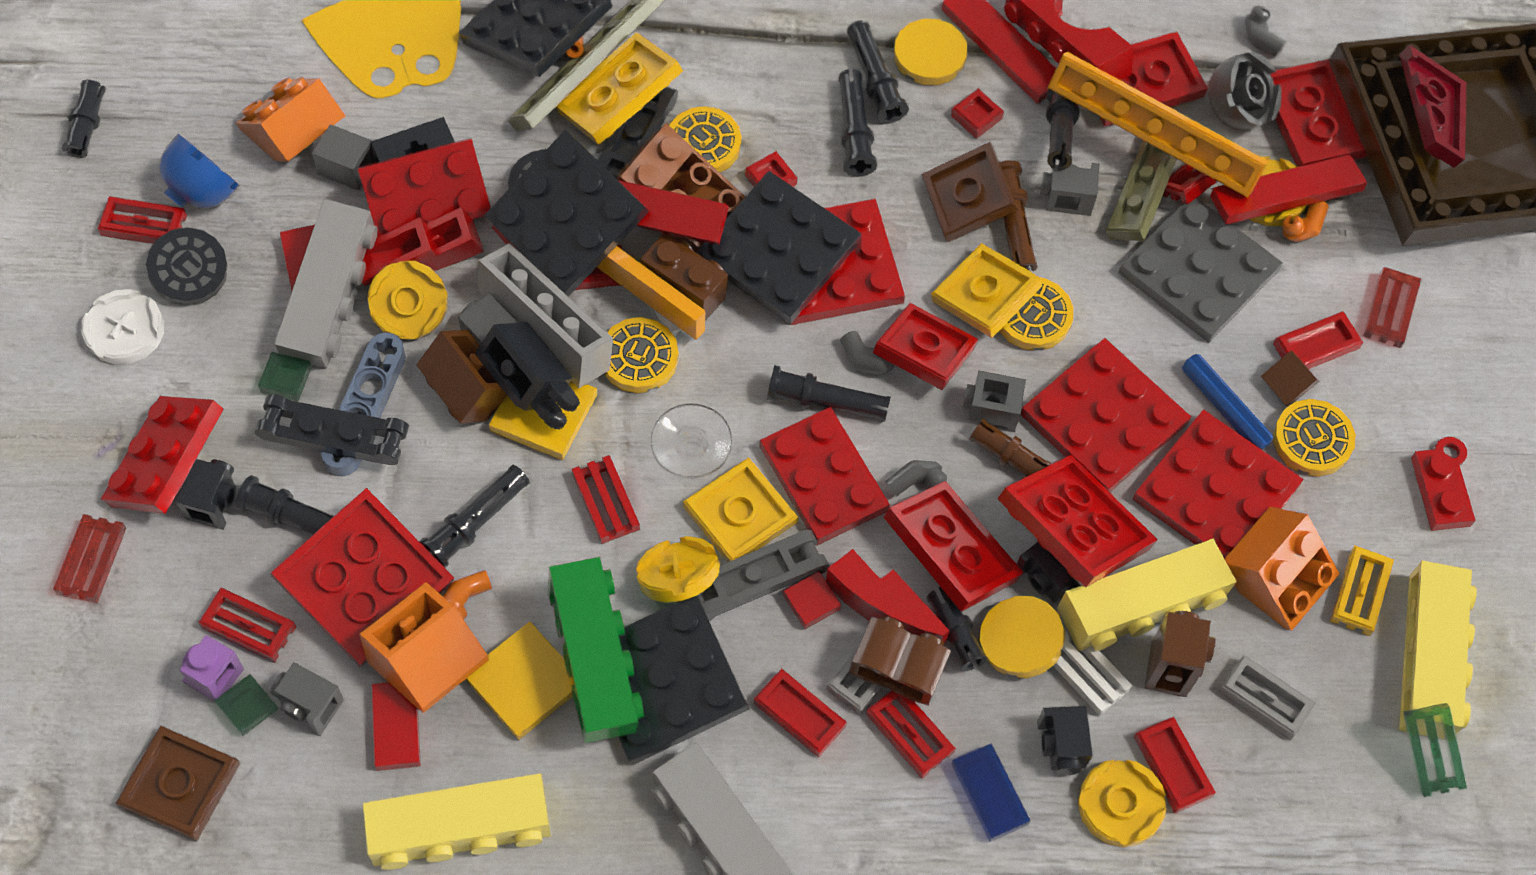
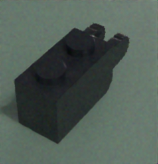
[475,322,580,430]

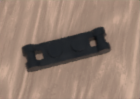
[598,86,678,177]
[254,394,409,465]

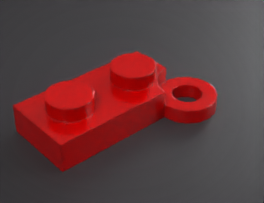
[1411,436,1476,531]

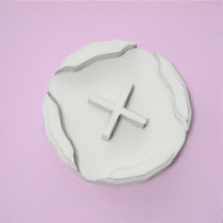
[81,289,164,365]

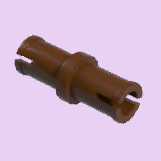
[969,418,1051,477]

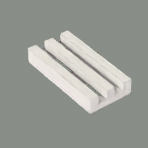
[1053,630,1132,716]

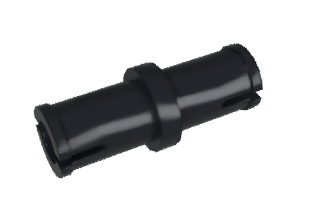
[62,79,106,158]
[926,587,987,671]

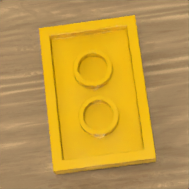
[555,32,683,145]

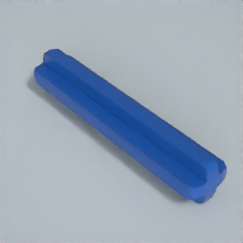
[1182,354,1273,450]

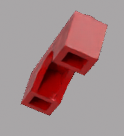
[1004,0,1133,81]

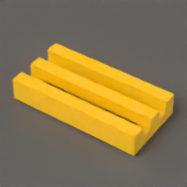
[1330,545,1394,636]

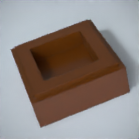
[1261,350,1320,407]

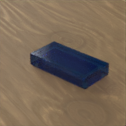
[951,743,1031,842]

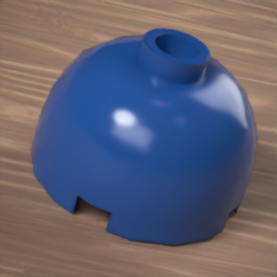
[159,133,239,209]

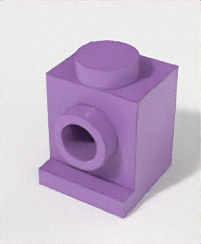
[180,635,244,704]

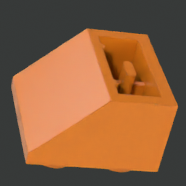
[235,77,346,162]
[1225,507,1340,631]
[359,583,489,713]

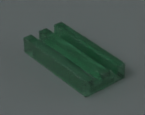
[1403,702,1467,797]

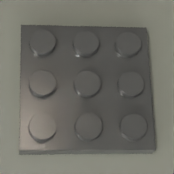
[1118,198,1283,343]

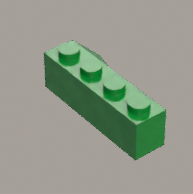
[547,557,644,744]

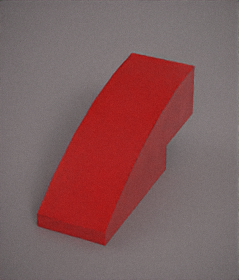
[361,207,484,286]
[826,549,950,646]

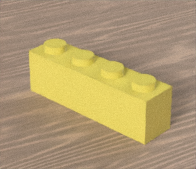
[1057,539,1237,652]
[1399,560,1477,740]
[363,773,551,870]

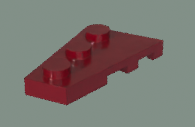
[1399,45,1467,168]

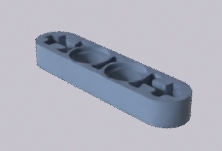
[321,333,406,477]

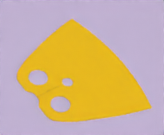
[301,0,461,98]

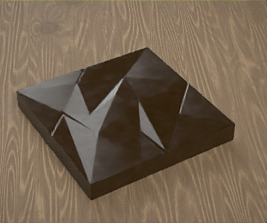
[1328,23,1536,246]

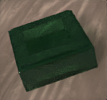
[258,352,312,402]
[215,674,278,736]

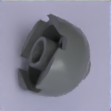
[1208,52,1282,129]

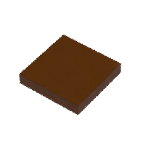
[921,142,1018,242]
[116,725,240,842]

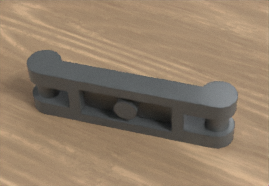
[698,530,830,621]

